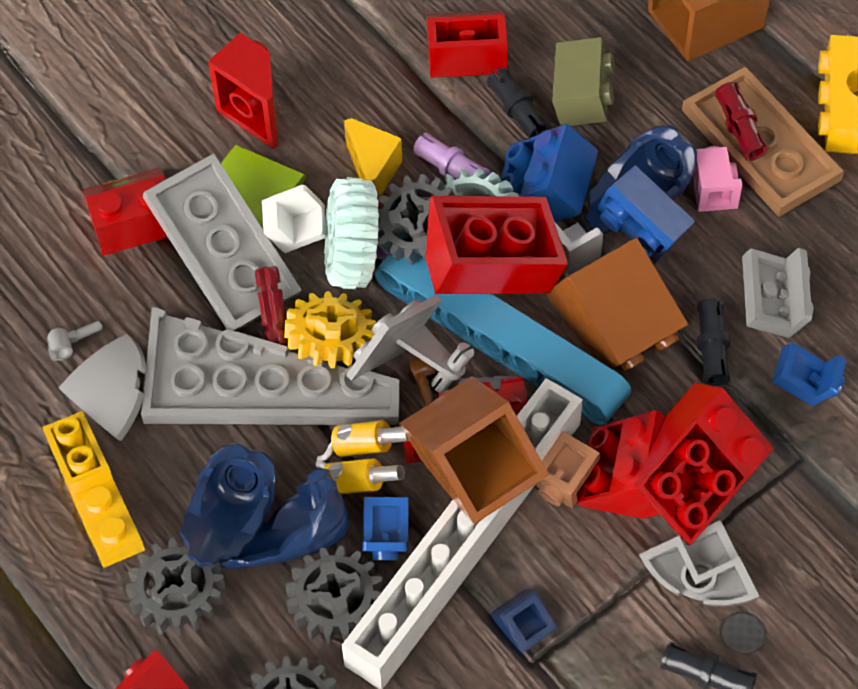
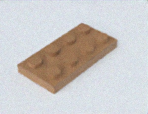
[682,67,844,217]

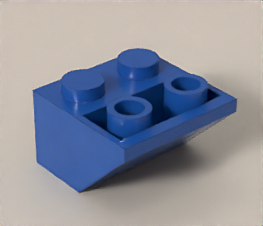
[500,124,598,223]
[597,165,695,264]

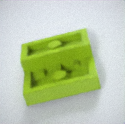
[221,145,306,240]

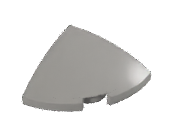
[59,334,147,441]
[639,520,760,606]

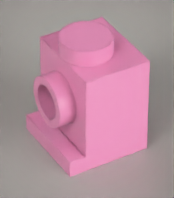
[692,146,742,212]

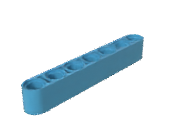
[374,253,632,425]

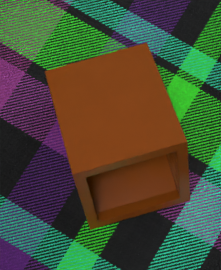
[647,0,770,62]
[545,237,688,372]
[399,376,549,525]

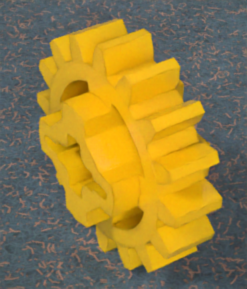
[284,291,376,368]

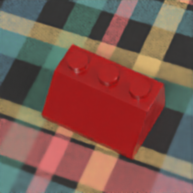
[426,196,568,294]

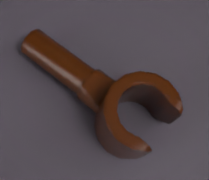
[408,357,437,406]

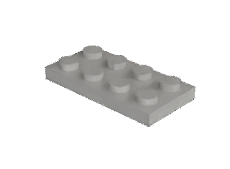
[142,153,302,331]

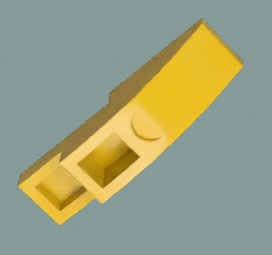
[42,411,145,568]

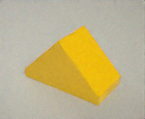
[344,118,402,196]

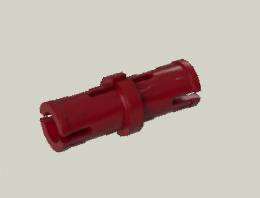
[714,82,769,161]

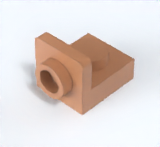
[536,431,600,508]

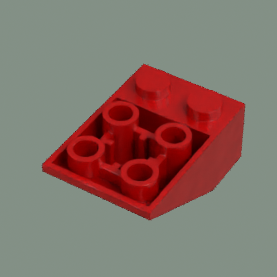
[634,383,774,546]

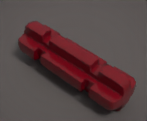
[255,266,288,346]

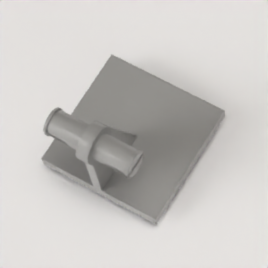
[346,295,475,393]

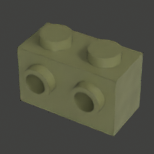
[552,37,615,126]

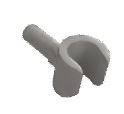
[47,320,103,361]

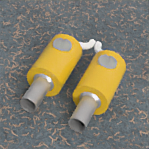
[316,420,409,494]

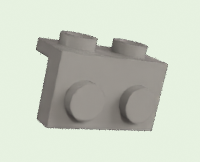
[742,248,814,338]

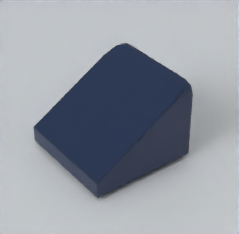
[490,589,558,653]

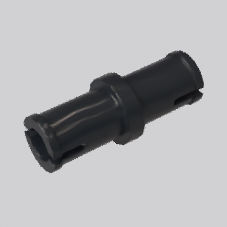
[486,68,550,138]
[697,299,731,386]
[660,641,757,689]

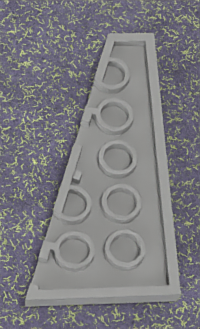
[141,307,400,425]

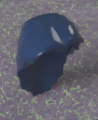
[585,125,698,234]
[179,443,276,568]
[219,469,349,569]

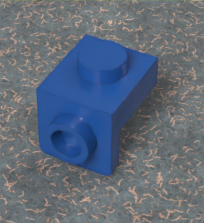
[772,342,847,406]
[363,497,409,560]

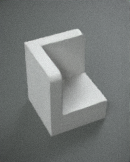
[262,185,327,253]
[555,223,603,277]

